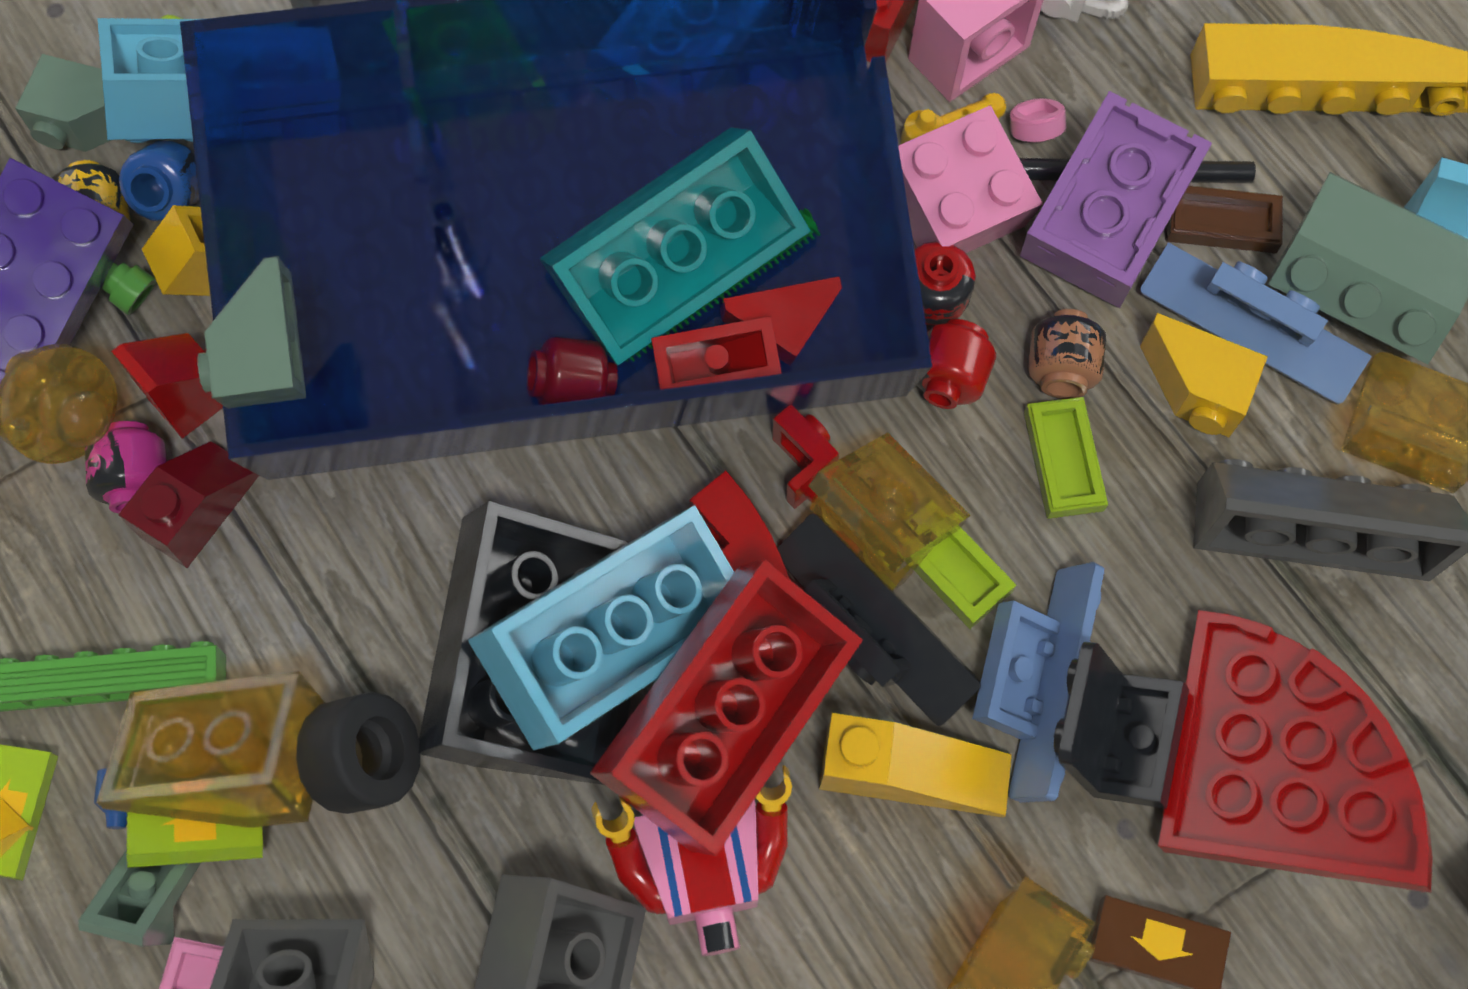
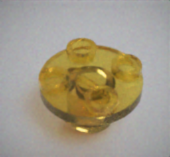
[0,344,118,464]

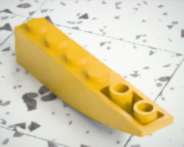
[1190,23,1468,116]

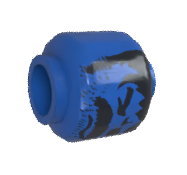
[119,141,206,221]

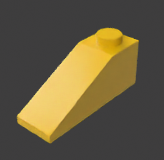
[819,713,1012,818]

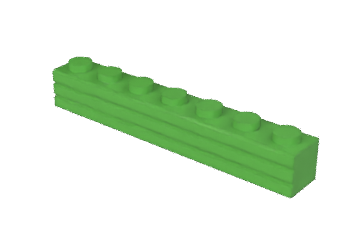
[0,641,226,712]

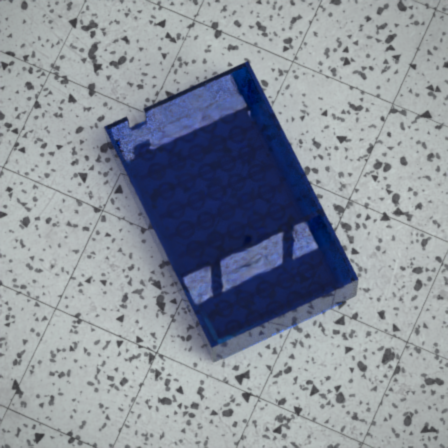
[180,0,932,480]

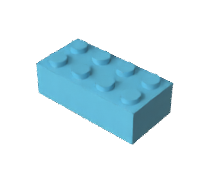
[468,505,735,750]

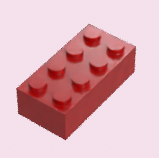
[590,559,863,856]

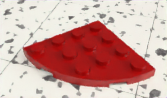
[1158,610,1432,893]

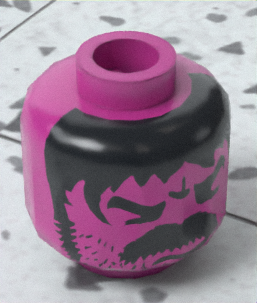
[85,421,166,514]

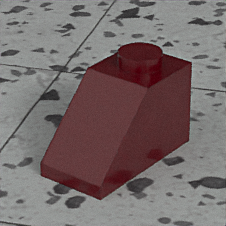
[118,441,260,568]

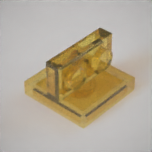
[809,432,971,591]

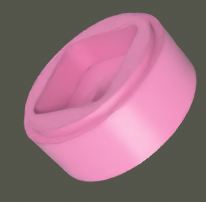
[1010,99,1066,143]

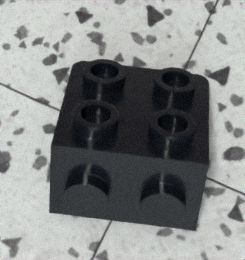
[1054,642,1189,809]

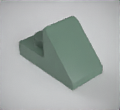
[78,850,201,947]

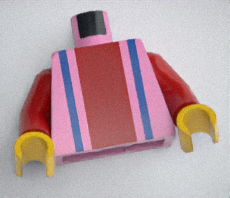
[591,765,792,956]

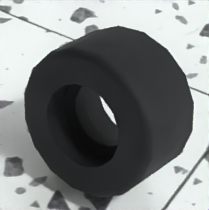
[295,692,421,814]

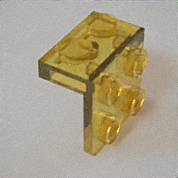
[1341,352,1468,494]

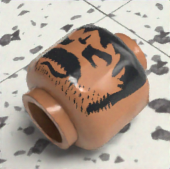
[1029,309,1106,399]

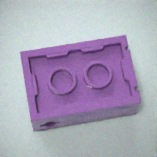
[1020,91,1212,308]

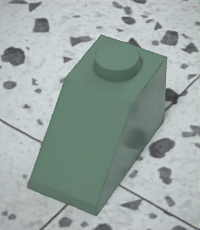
[15,54,111,152]
[198,257,306,408]

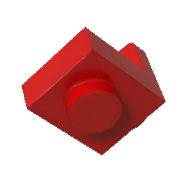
[772,404,840,509]

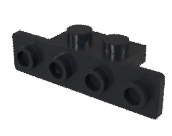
[777,514,981,726]

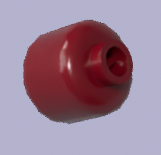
[527,337,618,416]

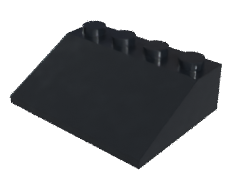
[418,501,631,785]

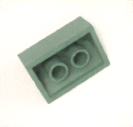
[1268,172,1468,365]

